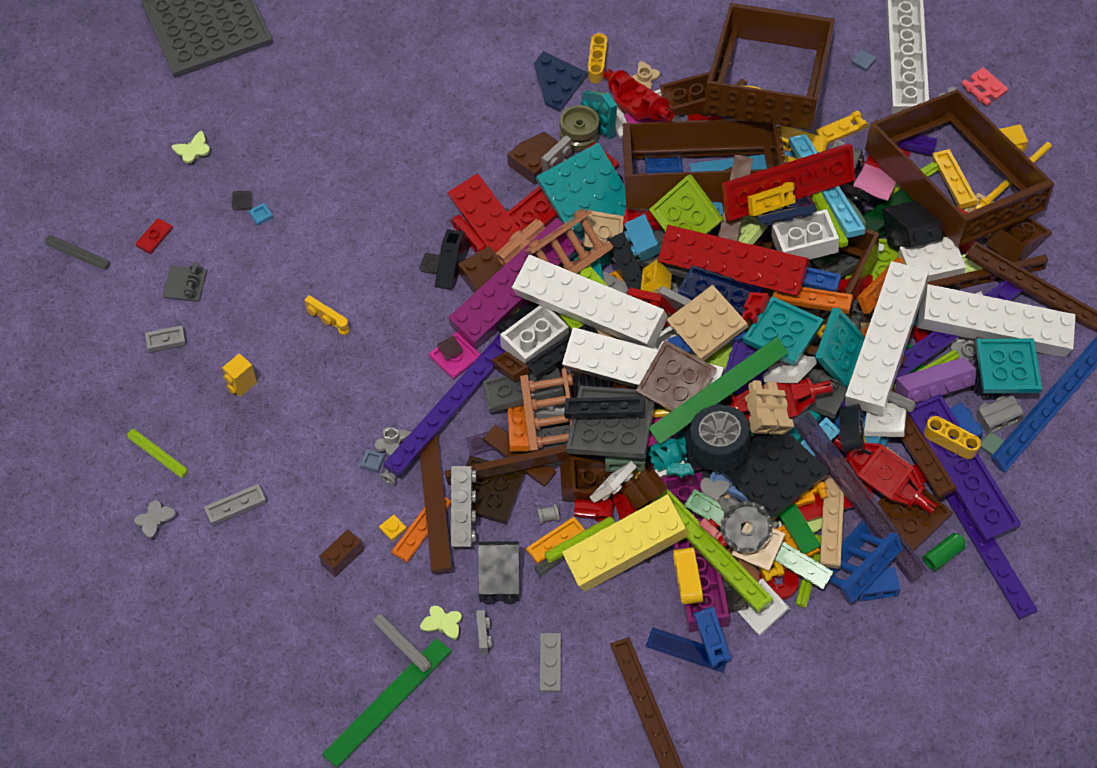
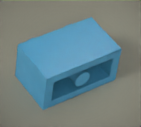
[624,214,661,262]

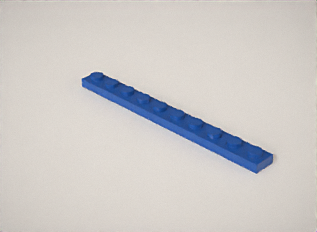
[991,336,1097,472]

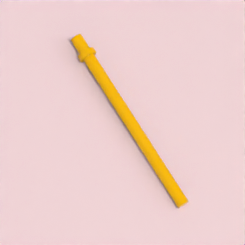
[973,142,1052,210]

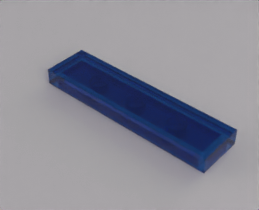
[646,627,727,673]

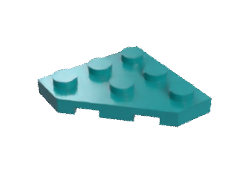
[581,90,617,140]

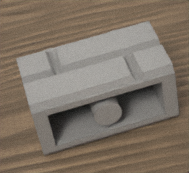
[976,395,1024,435]

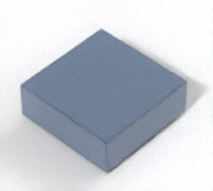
[851,49,876,72]
[360,449,385,473]

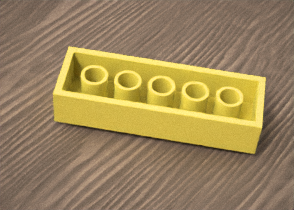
[562,494,690,592]

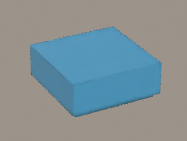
[248,203,274,226]

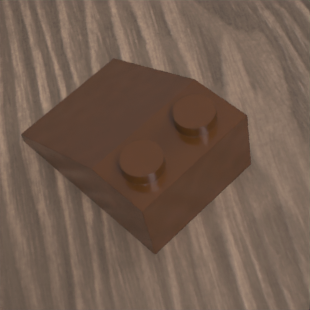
[660,71,710,116]
[507,132,558,185]
[986,217,1052,262]
[458,246,503,293]
[560,455,624,502]

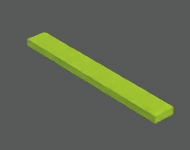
[651,488,773,613]

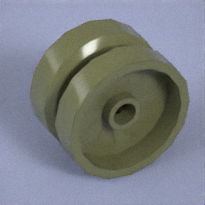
[559,105,599,152]

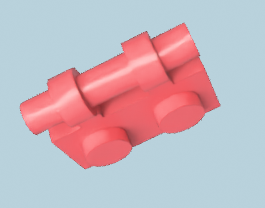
[961,67,1008,107]

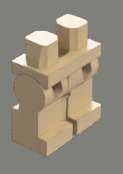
[745,380,794,435]

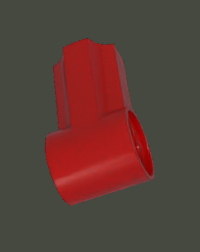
[574,499,614,522]

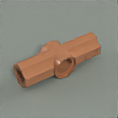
[495,219,545,266]

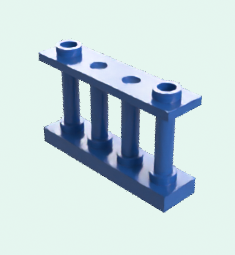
[817,521,904,603]

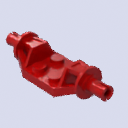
[603,69,675,121]
[729,377,833,424]
[833,435,938,515]

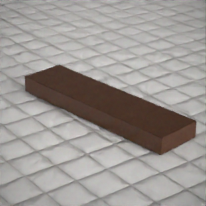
[483,424,557,487]

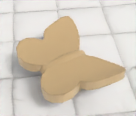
[631,61,660,89]

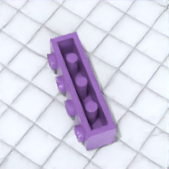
[896,357,976,403]

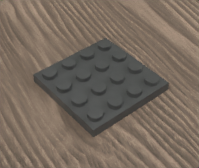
[566,386,656,459]

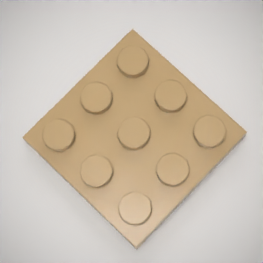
[667,285,749,361]

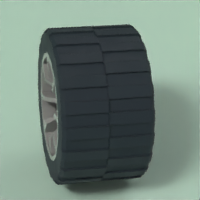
[690,405,751,472]

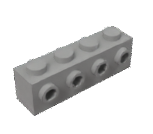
[451,466,476,547]

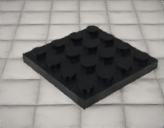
[719,432,830,521]

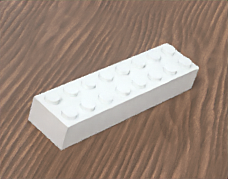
[885,0,929,114]
[512,255,668,348]
[845,261,929,416]
[918,284,1076,357]
[562,327,724,388]

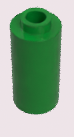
[922,533,966,572]

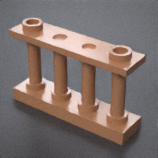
[524,208,613,273]
[520,368,574,452]

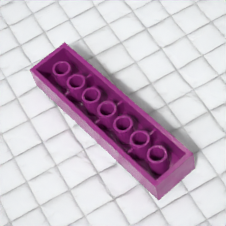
[448,218,583,350]
[662,472,730,632]

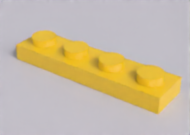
[932,149,977,209]

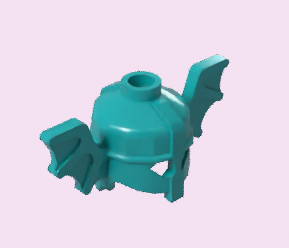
[648,438,694,478]

